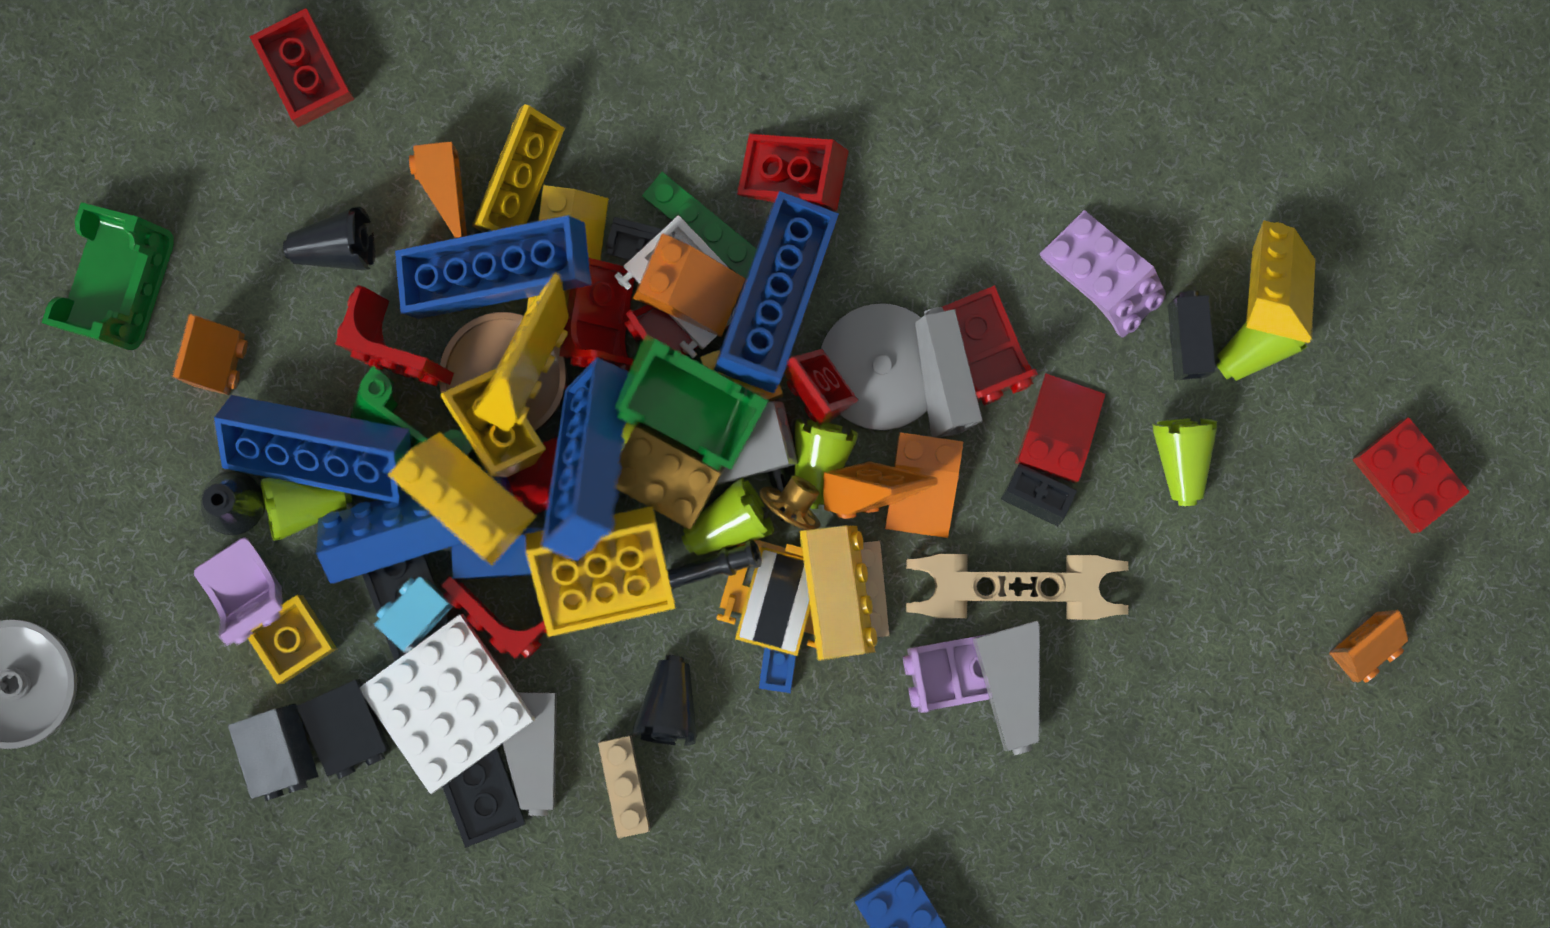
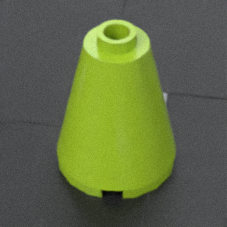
[1216,321,1308,381]
[1152,418,1217,506]
[795,419,858,509]
[261,477,352,541]
[681,478,774,556]

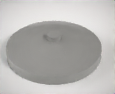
[821,304,928,431]
[0,620,77,749]

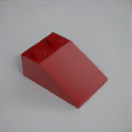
[737,134,849,212]
[784,349,859,425]
[1015,373,1105,484]

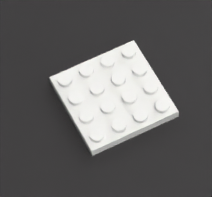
[360,614,536,794]

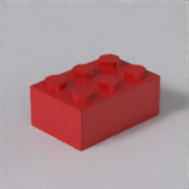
[249,8,354,128]
[1352,417,1470,534]

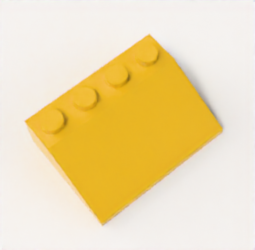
[474,273,569,432]
[525,506,676,637]

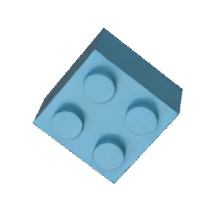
[375,577,453,652]

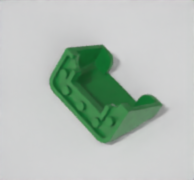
[42,202,174,350]
[615,335,768,470]
[350,366,478,462]

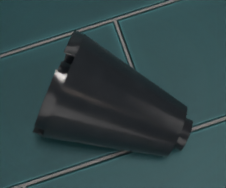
[283,207,376,271]
[201,472,264,535]
[633,655,697,746]

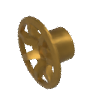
[760,476,821,530]

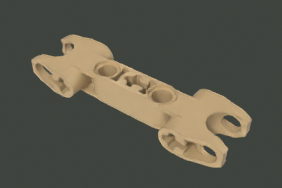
[906,554,1128,620]

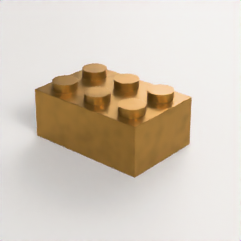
[616,422,726,529]

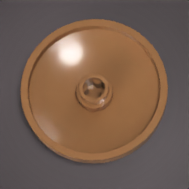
[439,312,567,432]

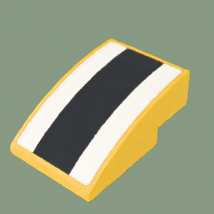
[735,547,811,656]

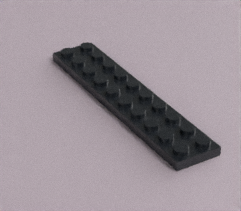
[362,555,526,848]

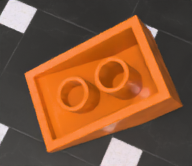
[409,142,467,238]
[633,233,746,337]
[173,314,248,395]
[885,432,963,538]
[824,462,938,518]
[1329,610,1408,683]

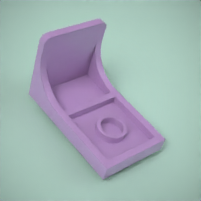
[1040,210,1166,337]
[194,537,282,646]
[903,635,989,713]

